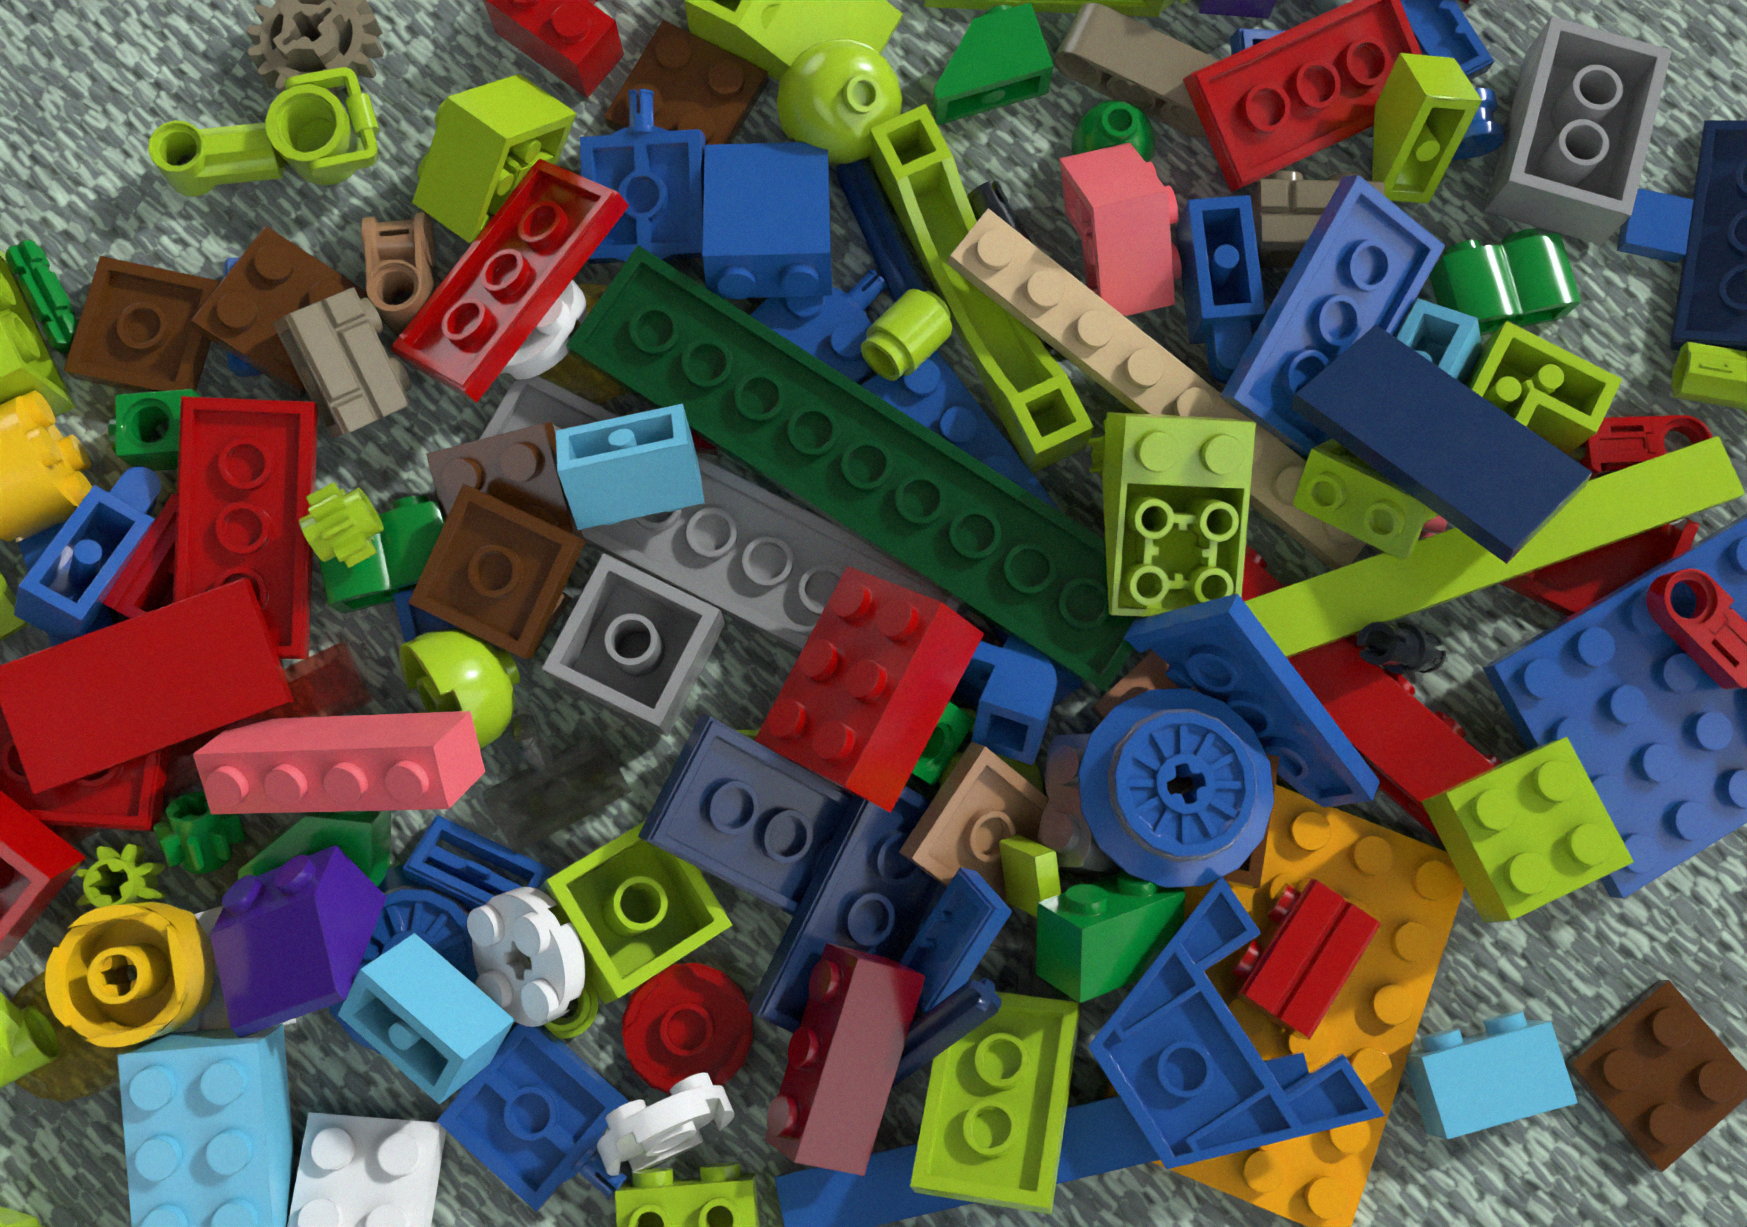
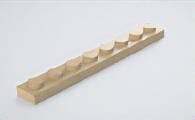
[946,208,1366,570]

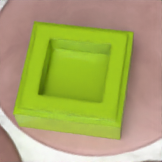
[999,835,1061,918]

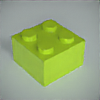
[1421,737,1634,923]
[538,820,732,1005]

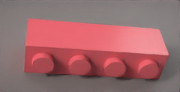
[193,711,485,814]

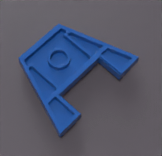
[1088,875,1385,1169]

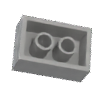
[1484,16,1672,245]

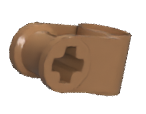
[361,211,436,335]

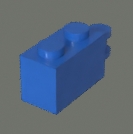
[1176,195,1266,384]
[14,467,161,642]

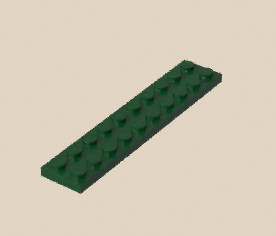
[566,245,1148,696]

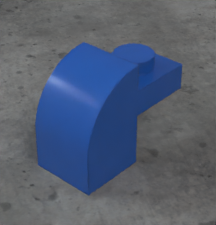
[951,635,1057,766]

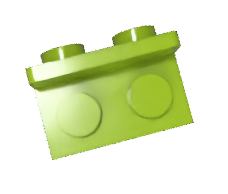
[1293,439,1439,560]

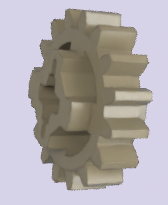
[246,0,384,99]

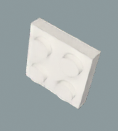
[287,1112,446,1227]

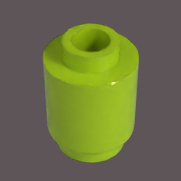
[861,289,952,381]

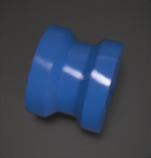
[1452,88,1505,160]

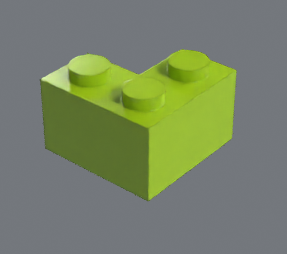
[412,73,577,243]
[1465,321,1623,455]

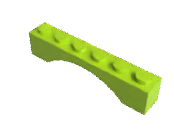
[870,104,1094,473]

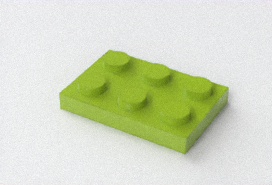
[910,991,1081,1215]

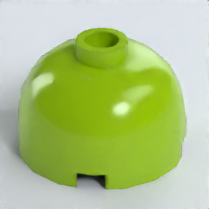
[776,39,903,167]
[399,627,520,750]

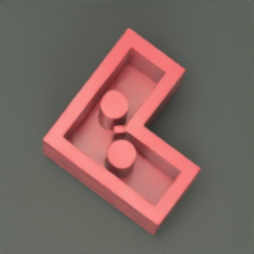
[1059,142,1182,316]

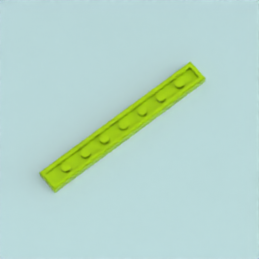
[1244,436,1746,658]

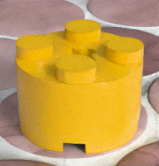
[0,390,92,543]
[45,902,215,1047]

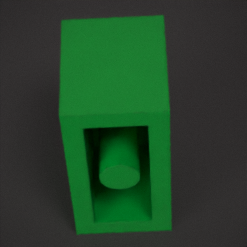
[1036,869,1186,1003]

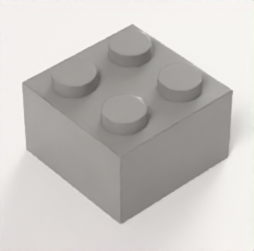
[542,553,726,737]

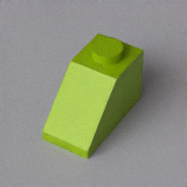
[1372,53,1482,203]

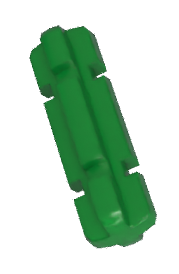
[5,240,79,353]

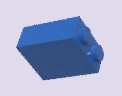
[702,142,832,299]

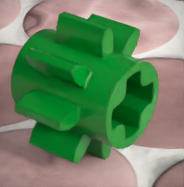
[153,791,245,874]

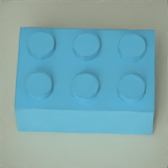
[117,1024,296,1227]

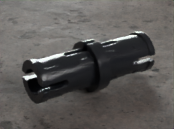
[1357,622,1446,675]

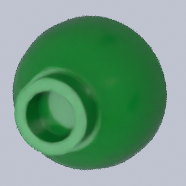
[1071,100,1155,162]

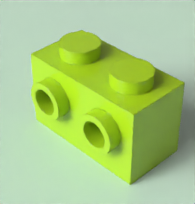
[615,1162,760,1227]

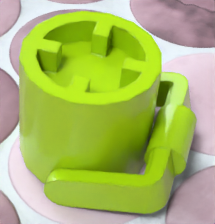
[265,67,380,186]

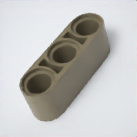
[1053,3,1219,138]

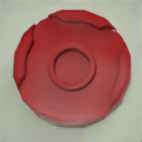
[622,963,753,1096]

